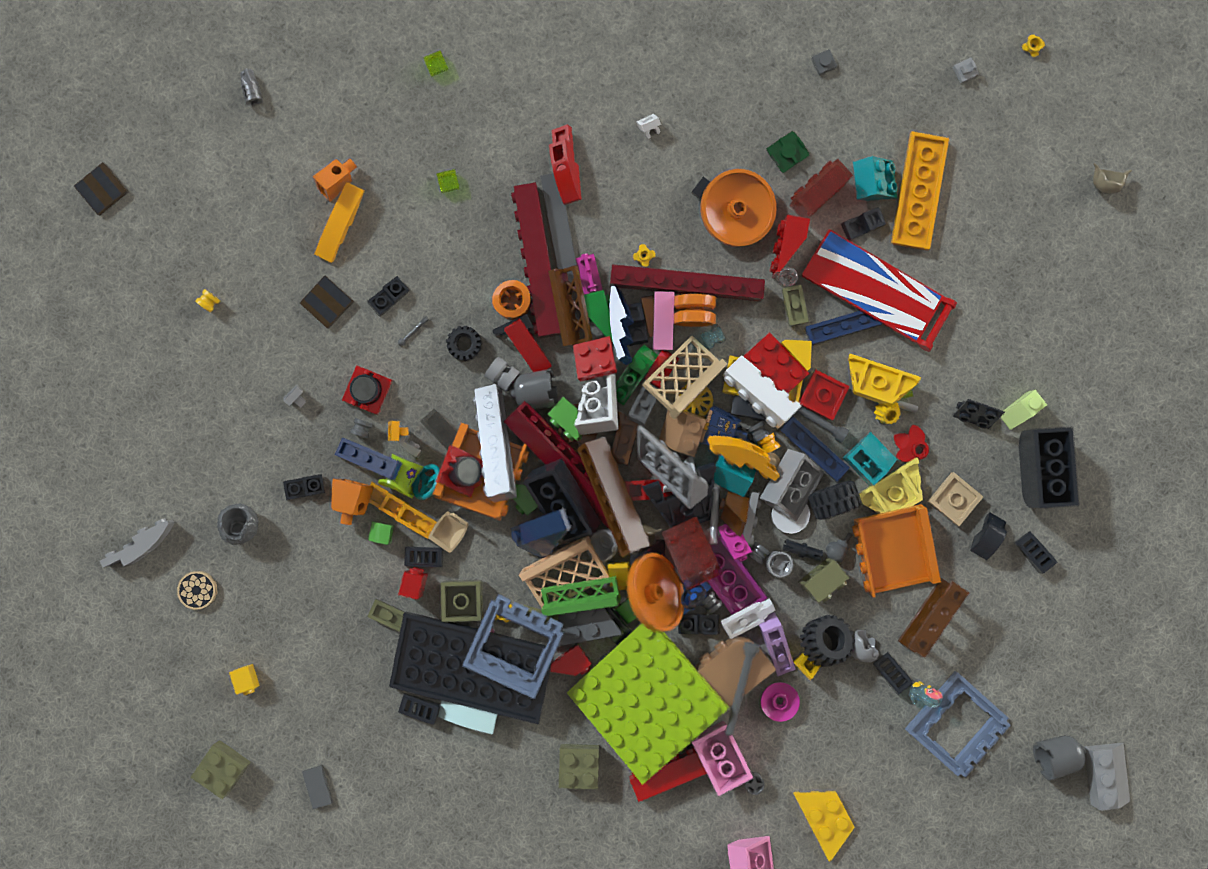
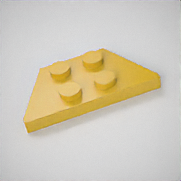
[848,354,921,407]
[793,791,855,861]

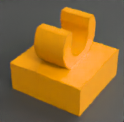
[388,421,408,441]

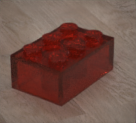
[789,158,853,218]
[661,517,723,590]

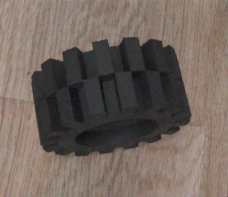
[446,326,482,361]

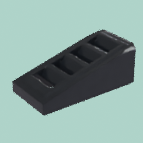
[492,314,534,336]
[1015,531,1058,574]
[404,547,444,567]
[873,652,914,695]
[398,693,441,725]

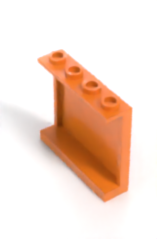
[433,423,530,521]
[852,504,941,598]

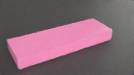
[653,291,674,350]

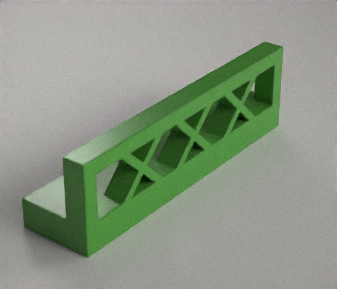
[541,576,621,616]

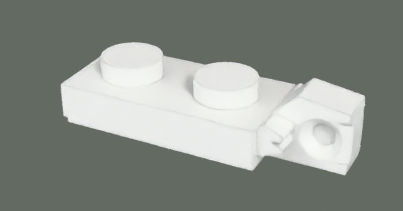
[721,599,775,639]

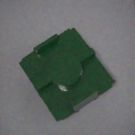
[766,131,810,173]

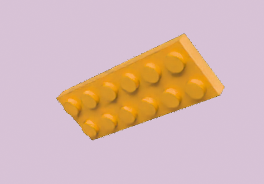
[891,131,949,251]

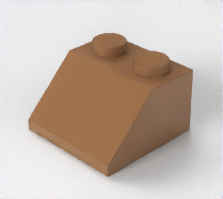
[659,410,706,457]

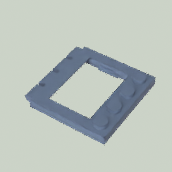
[463,595,564,698]
[905,671,1011,778]

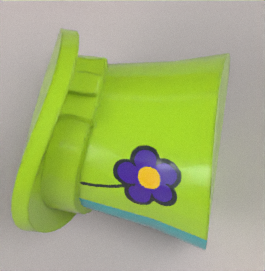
[378,454,425,499]

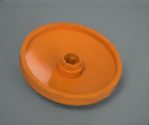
[700,169,777,247]
[628,553,684,633]

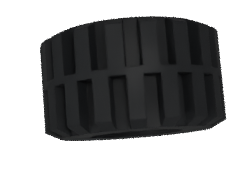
[808,481,863,520]
[800,615,855,667]

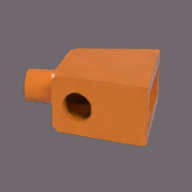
[313,158,357,202]
[331,478,374,525]

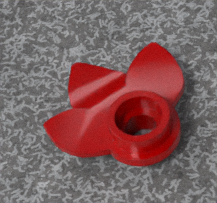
[893,424,929,462]

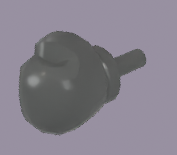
[826,533,853,563]

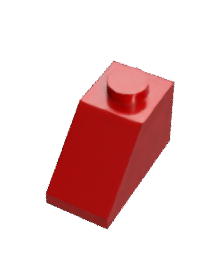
[550,643,592,676]

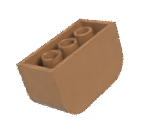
[695,636,776,707]

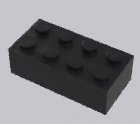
[523,458,601,545]

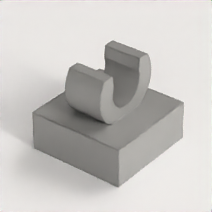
[952,58,979,84]
[283,384,306,408]

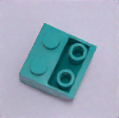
[853,156,898,201]
[843,432,897,486]
[714,454,757,497]

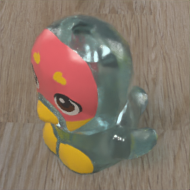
[909,681,943,708]

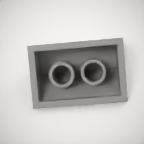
[760,449,824,521]
[1084,743,1130,810]

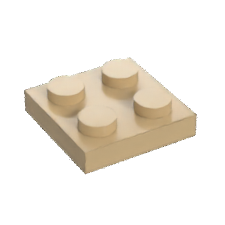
[927,472,983,526]

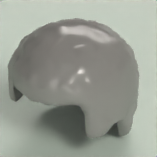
[586,529,618,562]
[850,630,879,662]

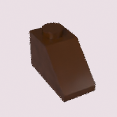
[719,492,750,537]

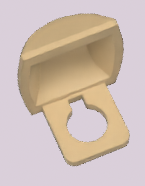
[428,511,469,553]

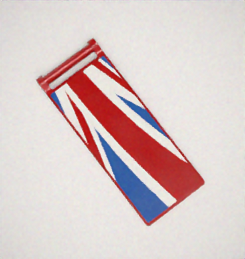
[802,229,957,352]

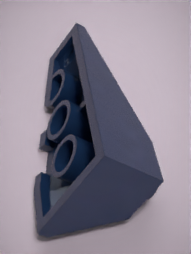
[511,509,570,558]

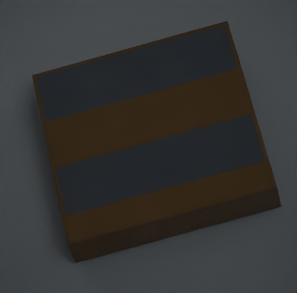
[74,162,129,216]
[300,275,354,329]

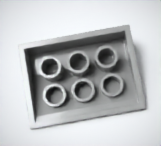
[637,426,708,509]

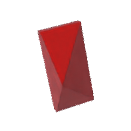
[644,350,680,389]

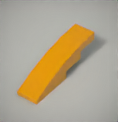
[314,182,365,262]
[369,481,437,539]

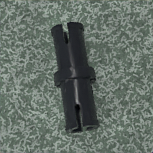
[783,539,823,562]

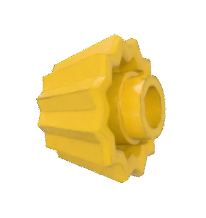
[874,403,901,424]

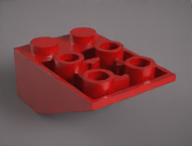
[770,215,810,279]

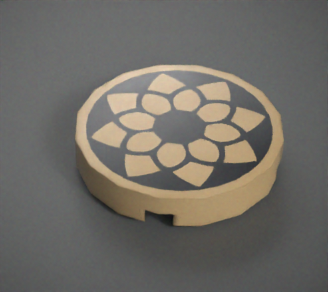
[177,571,217,610]

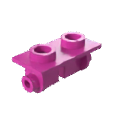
[575,253,603,295]
[718,524,752,562]

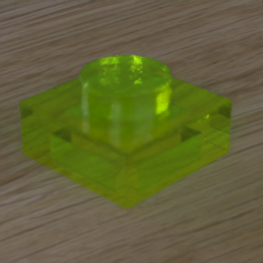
[423,50,449,77]
[436,169,460,193]

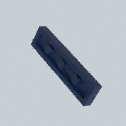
[805,311,883,346]
[779,416,850,482]
[334,437,402,481]

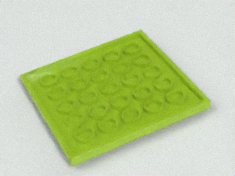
[567,624,729,784]

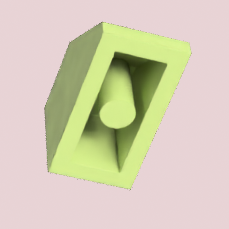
[1000,390,1047,430]

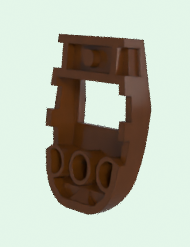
[558,403,640,465]

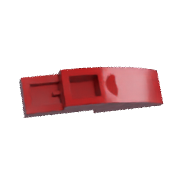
[549,124,582,205]

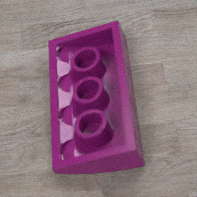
[690,534,767,615]

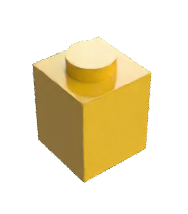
[229,664,260,696]

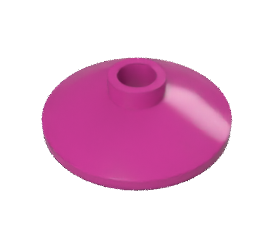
[761,682,800,722]

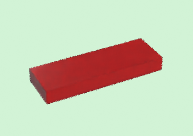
[504,318,552,372]

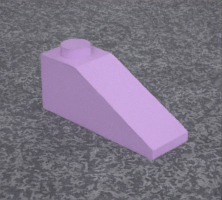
[759,612,796,676]

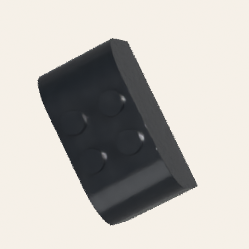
[1019,427,1079,508]

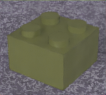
[798,558,849,603]
[441,580,483,622]
[190,740,251,800]
[559,744,599,789]

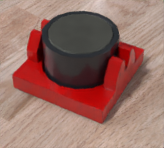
[342,365,393,415]
[436,446,484,497]

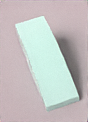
[438,701,498,734]

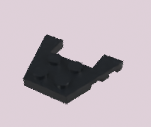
[642,462,716,532]

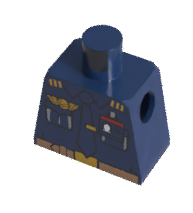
[699,405,748,445]

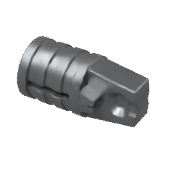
[240,68,263,106]

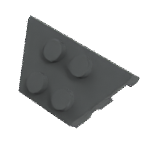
[558,607,623,647]

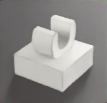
[637,114,661,138]

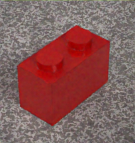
[398,567,428,600]

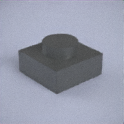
[811,49,837,75]

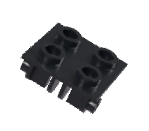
[953,399,1005,429]

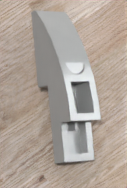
[100,518,175,568]

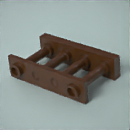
[898,578,970,658]

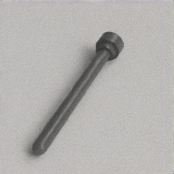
[796,406,849,443]
[725,641,760,736]

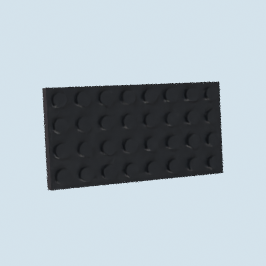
[389,611,554,724]

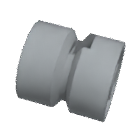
[484,357,521,392]
[764,551,793,577]

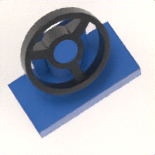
[681,574,711,614]

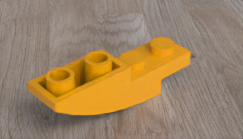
[708,436,780,481]

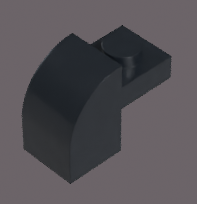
[970,512,1007,560]

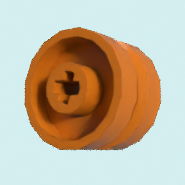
[674,294,716,327]

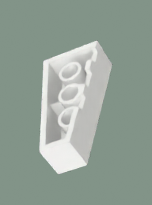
[723,355,802,429]
[575,374,618,435]

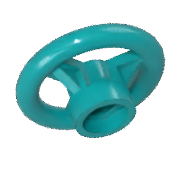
[412,464,440,500]

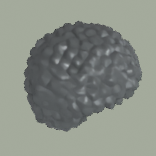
[217,503,259,545]

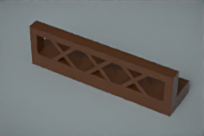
[549,265,593,346]

